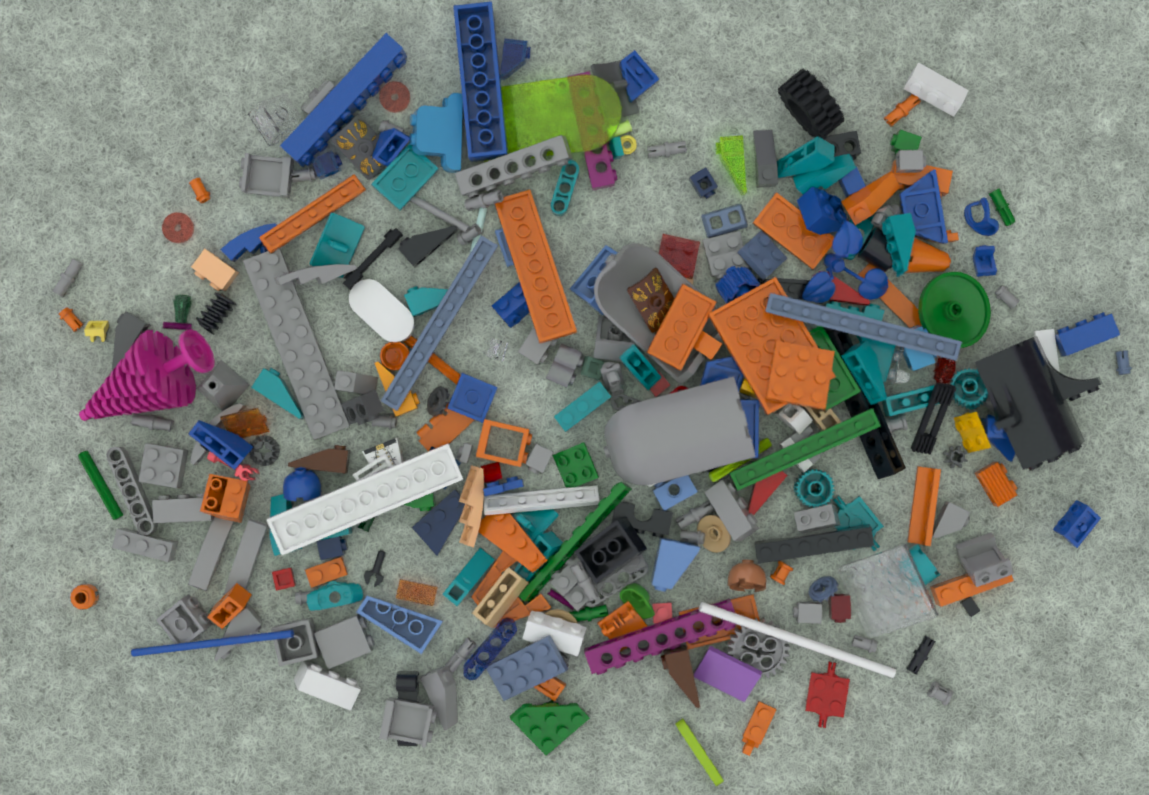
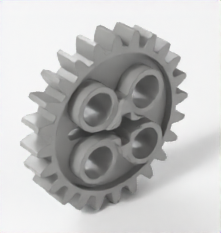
[727,618,790,680]

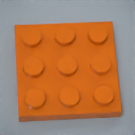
[766,341,835,410]

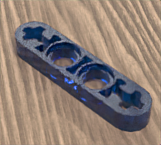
[463,618,517,680]

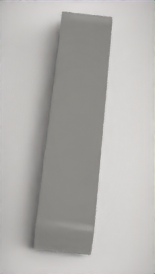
[106,447,158,535]

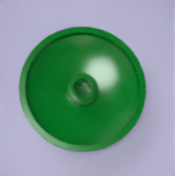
[918,272,991,348]

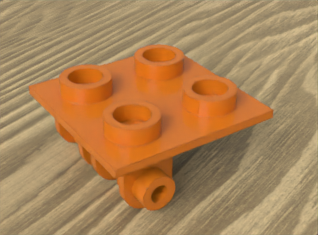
[597,601,647,652]

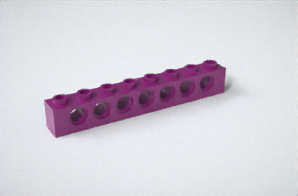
[584,598,737,675]

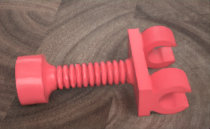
[207,451,260,481]

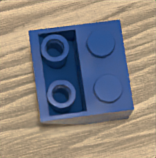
[797,187,847,235]

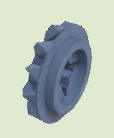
[808,576,838,603]

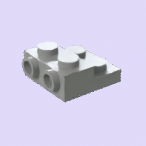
[702,231,750,279]
[550,556,606,612]
[156,594,212,644]

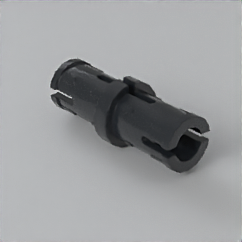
[906,635,936,675]

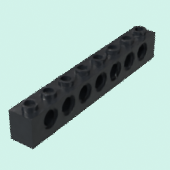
[827,330,906,479]

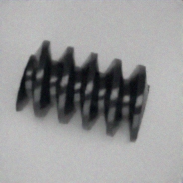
[196,292,237,335]

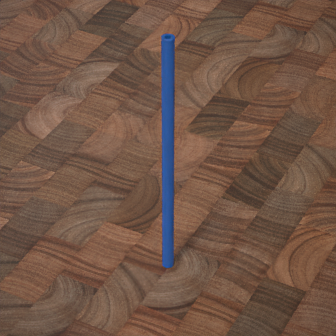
[131,630,294,657]

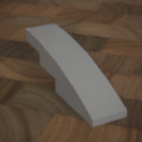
[274,264,357,285]
[188,517,234,591]
[224,519,268,594]

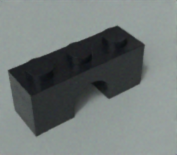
[611,501,673,538]

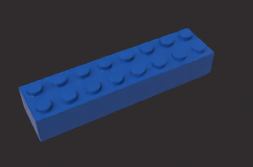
[453,1,508,162]
[280,33,407,167]

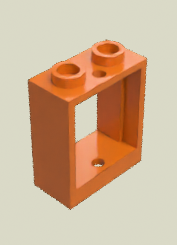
[476,419,533,467]

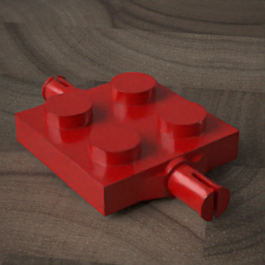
[805,661,850,728]

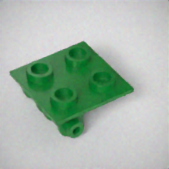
[552,442,599,488]

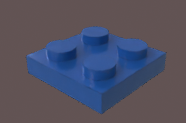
[447,373,498,423]

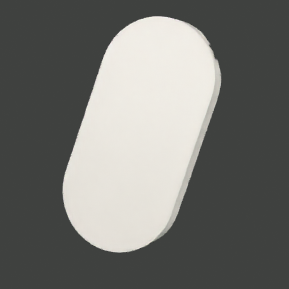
[349,279,415,343]

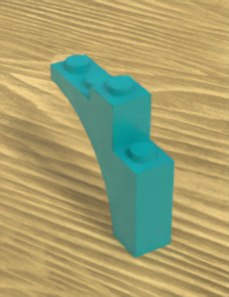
[824,301,895,383]

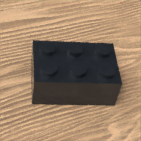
[574,517,647,584]

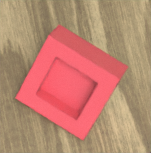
[652,602,672,623]

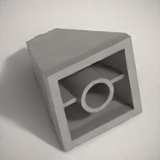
[196,360,250,411]

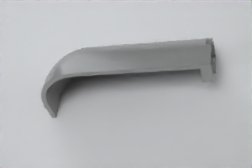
[594,243,722,384]
[604,377,755,485]

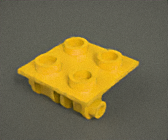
[954,411,991,453]

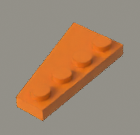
[478,513,547,573]

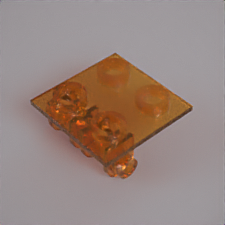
[220,407,270,438]

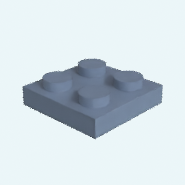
[737,230,787,280]

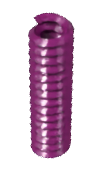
[162,321,192,330]
[547,589,574,610]

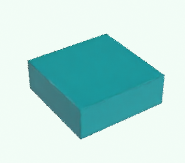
[608,136,624,160]

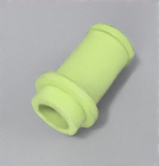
[607,120,632,139]

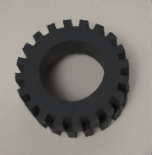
[778,69,845,139]

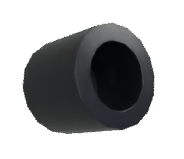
[858,227,892,272]

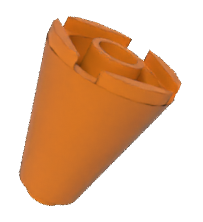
[905,237,951,273]

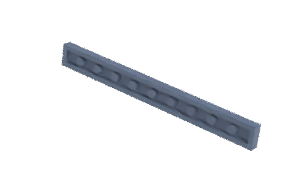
[381,235,498,411]
[765,293,962,361]

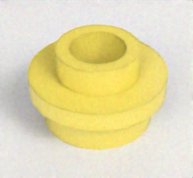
[620,135,637,155]

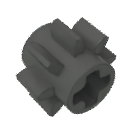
[943,446,968,469]

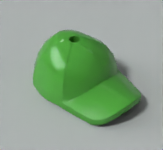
[620,583,655,619]

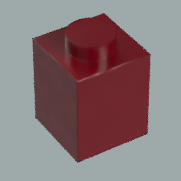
[828,594,851,623]

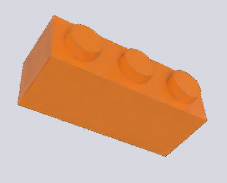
[891,160,953,198]

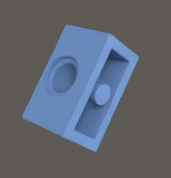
[652,475,698,511]

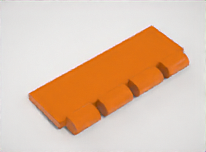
[416,403,474,451]

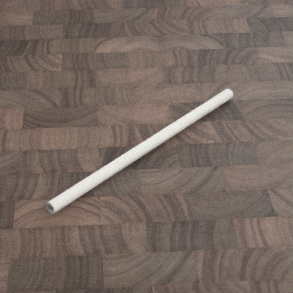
[699,602,896,678]

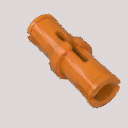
[884,94,921,127]

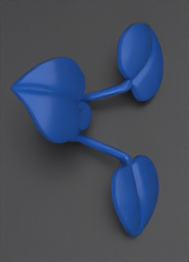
[802,220,888,303]

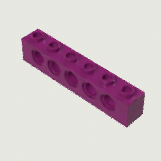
[567,71,618,191]

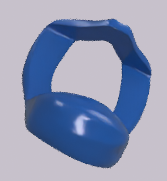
[964,197,999,236]

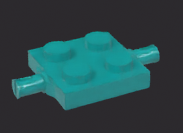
[833,495,884,551]

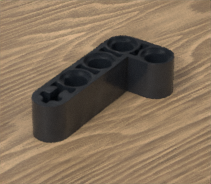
[396,671,419,746]

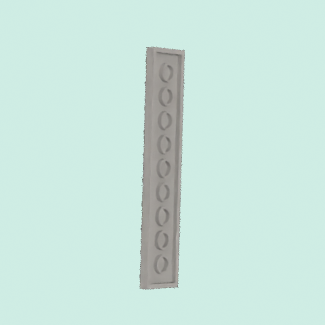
[243,248,350,440]

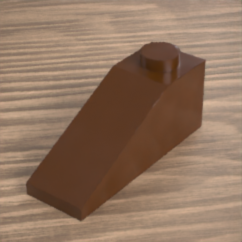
[288,445,351,474]

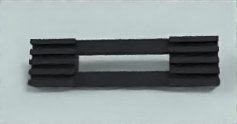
[343,228,403,290]
[911,382,956,455]

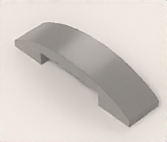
[190,403,246,465]

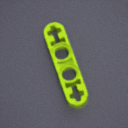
[675,718,724,786]

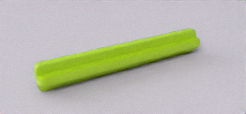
[708,438,772,482]

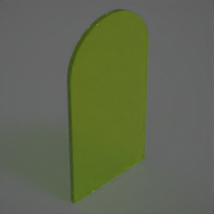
[484,75,622,163]

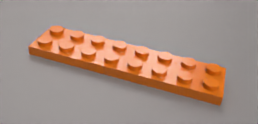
[494,189,577,344]

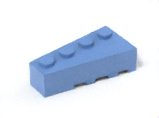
[357,596,443,654]

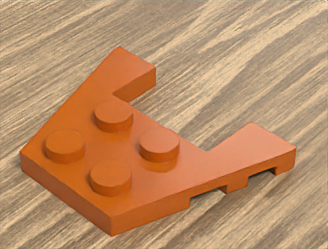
[471,551,551,628]

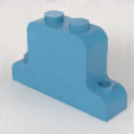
[409,93,463,173]

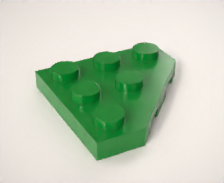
[509,703,590,756]

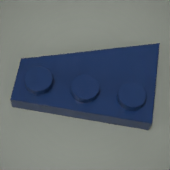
[412,489,465,556]

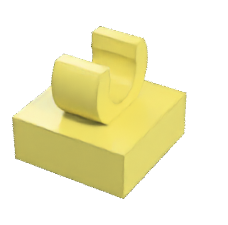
[84,321,109,342]

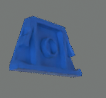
[899,169,948,244]
[700,356,743,392]

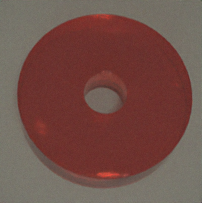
[379,81,410,113]
[162,212,194,243]

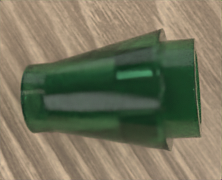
[173,294,192,323]

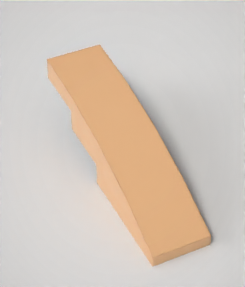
[459,465,484,548]

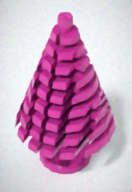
[79,329,215,421]

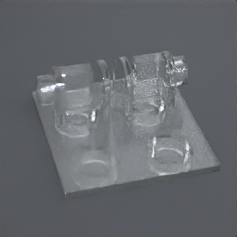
[886,347,910,386]

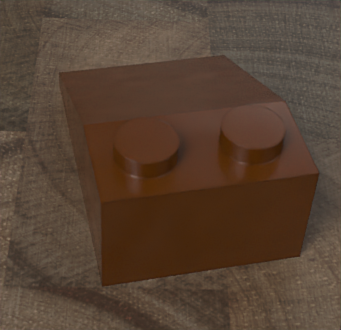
[660,645,701,708]

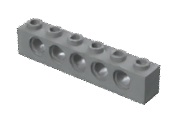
[455,135,573,198]

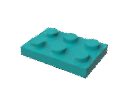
[371,143,439,211]

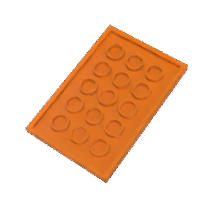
[708,277,836,415]

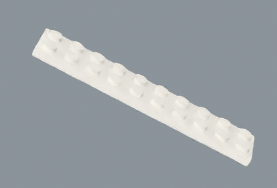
[266,443,463,555]

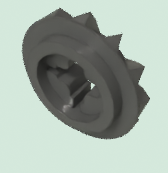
[427,386,450,417]
[249,435,280,466]

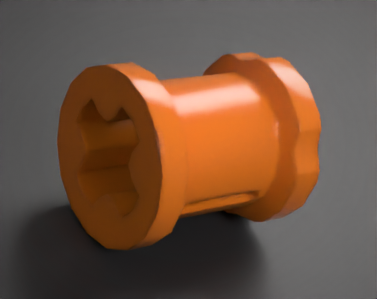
[770,560,794,585]

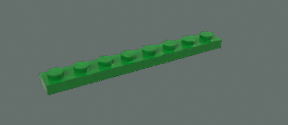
[730,408,881,490]
[519,482,632,602]

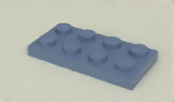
[485,635,568,701]

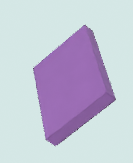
[693,646,762,702]

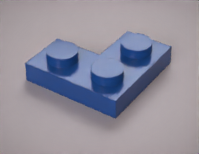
[483,476,524,496]

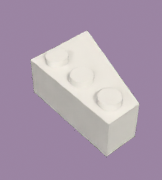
[294,660,361,711]

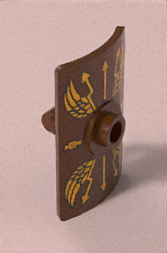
[627,268,674,333]

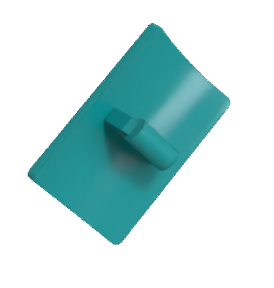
[309,212,365,278]
[512,509,559,542]

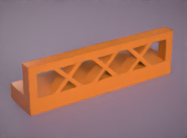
[907,466,941,546]

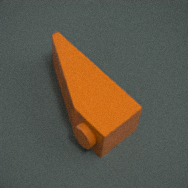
[841,171,900,225]

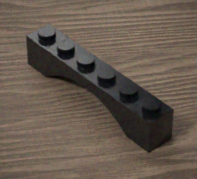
[755,524,874,564]

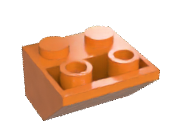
[200,474,250,523]

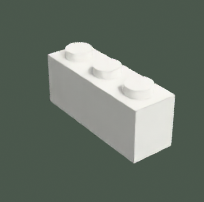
[903,62,969,117]
[523,610,587,656]

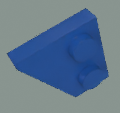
[619,50,659,103]

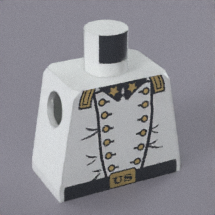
[362,438,404,473]

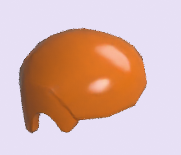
[380,342,410,371]

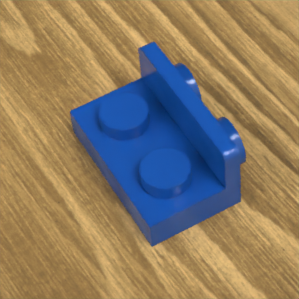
[1053,500,1101,548]

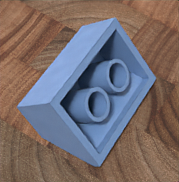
[570,245,617,315]

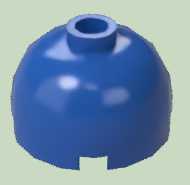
[283,467,322,501]

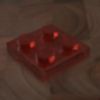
[658,234,700,279]

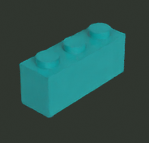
[554,381,611,432]
[882,385,939,417]

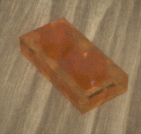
[396,579,438,606]

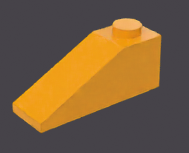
[375,362,420,417]

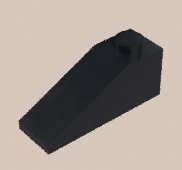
[398,226,458,268]

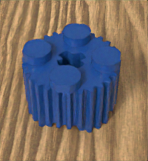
[715,266,760,304]

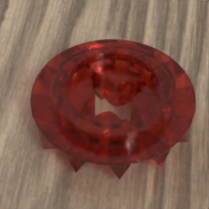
[933,357,956,384]

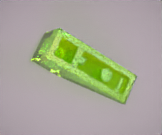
[715,135,747,195]

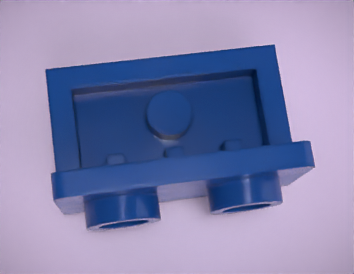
[492,282,529,328]

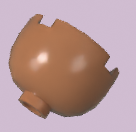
[727,559,766,592]

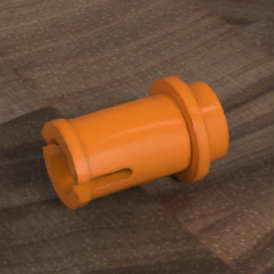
[189,178,210,203]
[59,307,84,332]

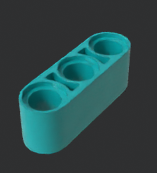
[551,160,579,216]

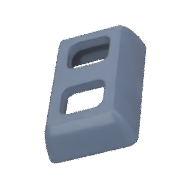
[701,204,748,238]

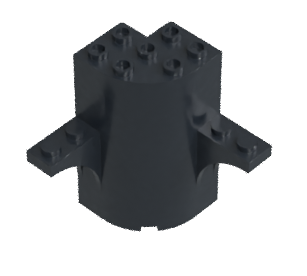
[974,336,1103,471]

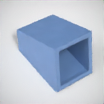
[650,538,700,592]

